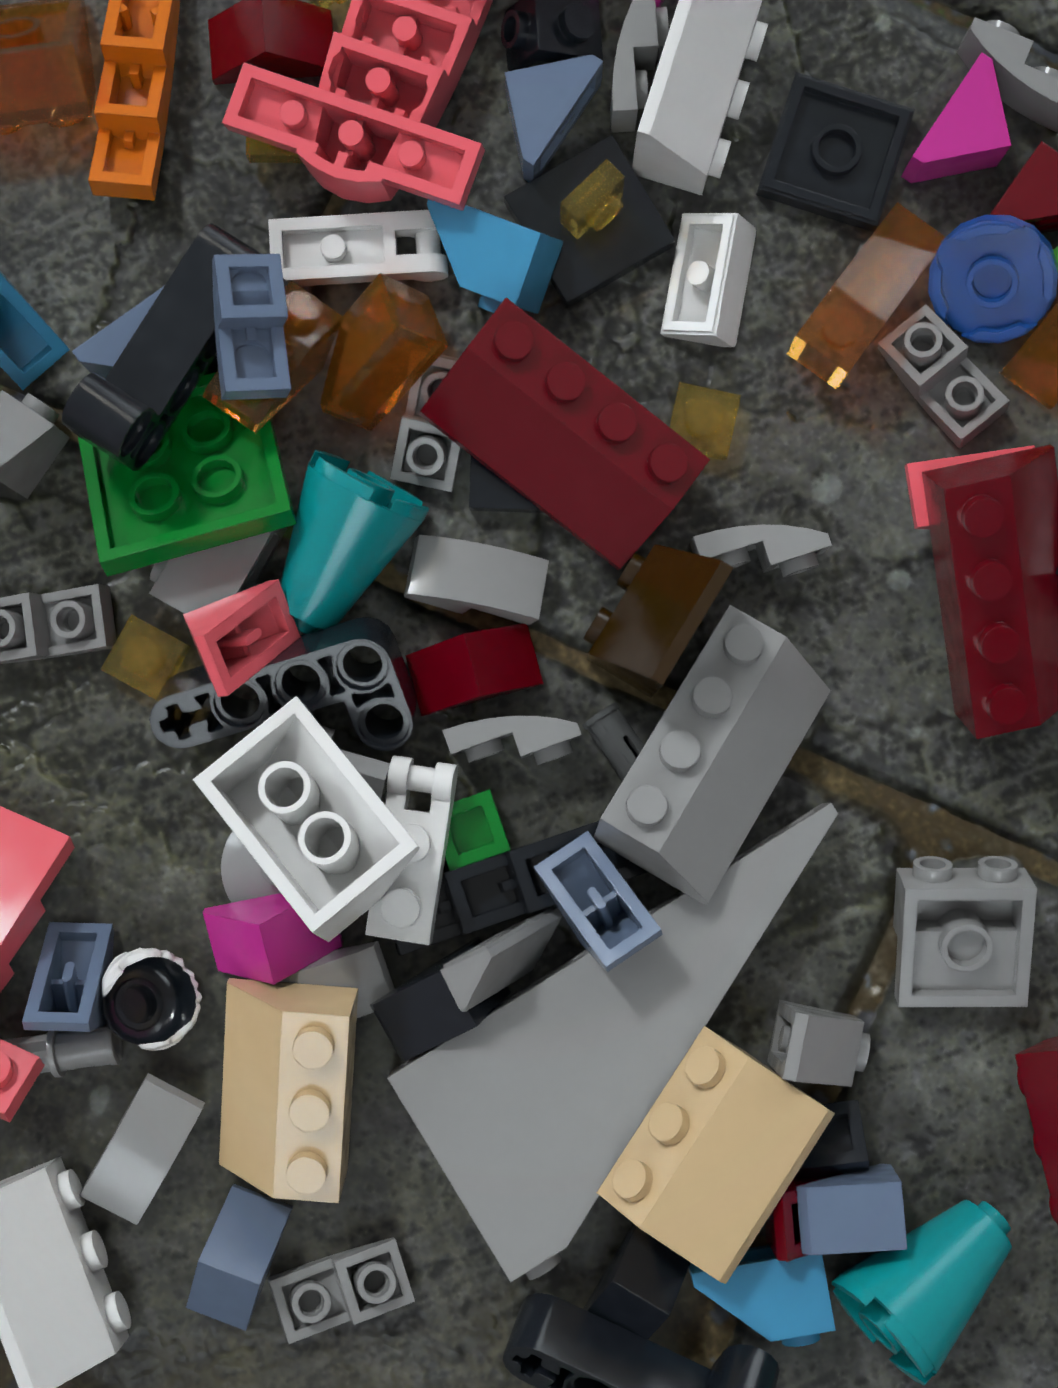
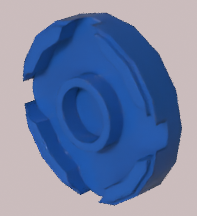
[928,215,1058,343]

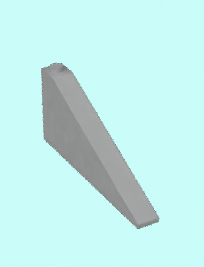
[387,803,838,1282]

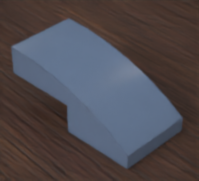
[212,254,291,400]

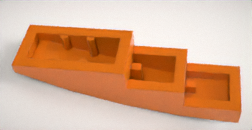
[88,0,180,201]

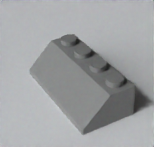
[594,605,831,906]

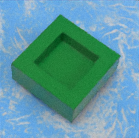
[429,789,511,871]

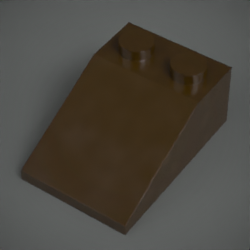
[583,544,734,698]

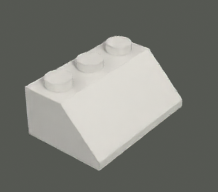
[632,0,768,196]
[193,696,420,942]
[0,1156,131,1388]

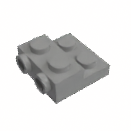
[893,856,1037,1007]

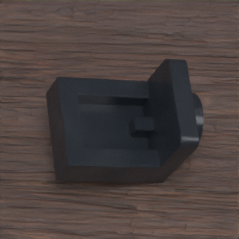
[501,0,603,71]
[793,1100,869,1180]

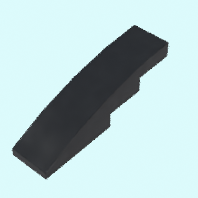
[394,821,648,955]

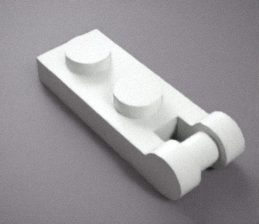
[268,210,449,287]
[365,755,458,945]

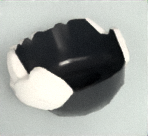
[101,948,202,1051]

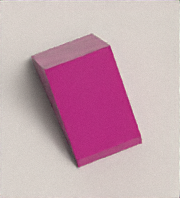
[901,52,1011,183]
[203,893,343,985]

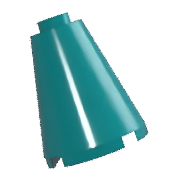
[280,450,429,634]
[831,1200,1012,1386]

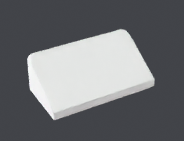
[660,213,756,347]

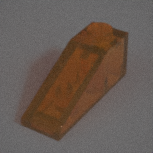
[786,202,945,390]

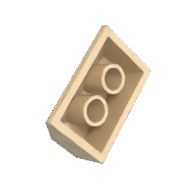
[219,978,358,1203]
[596,1026,835,1284]

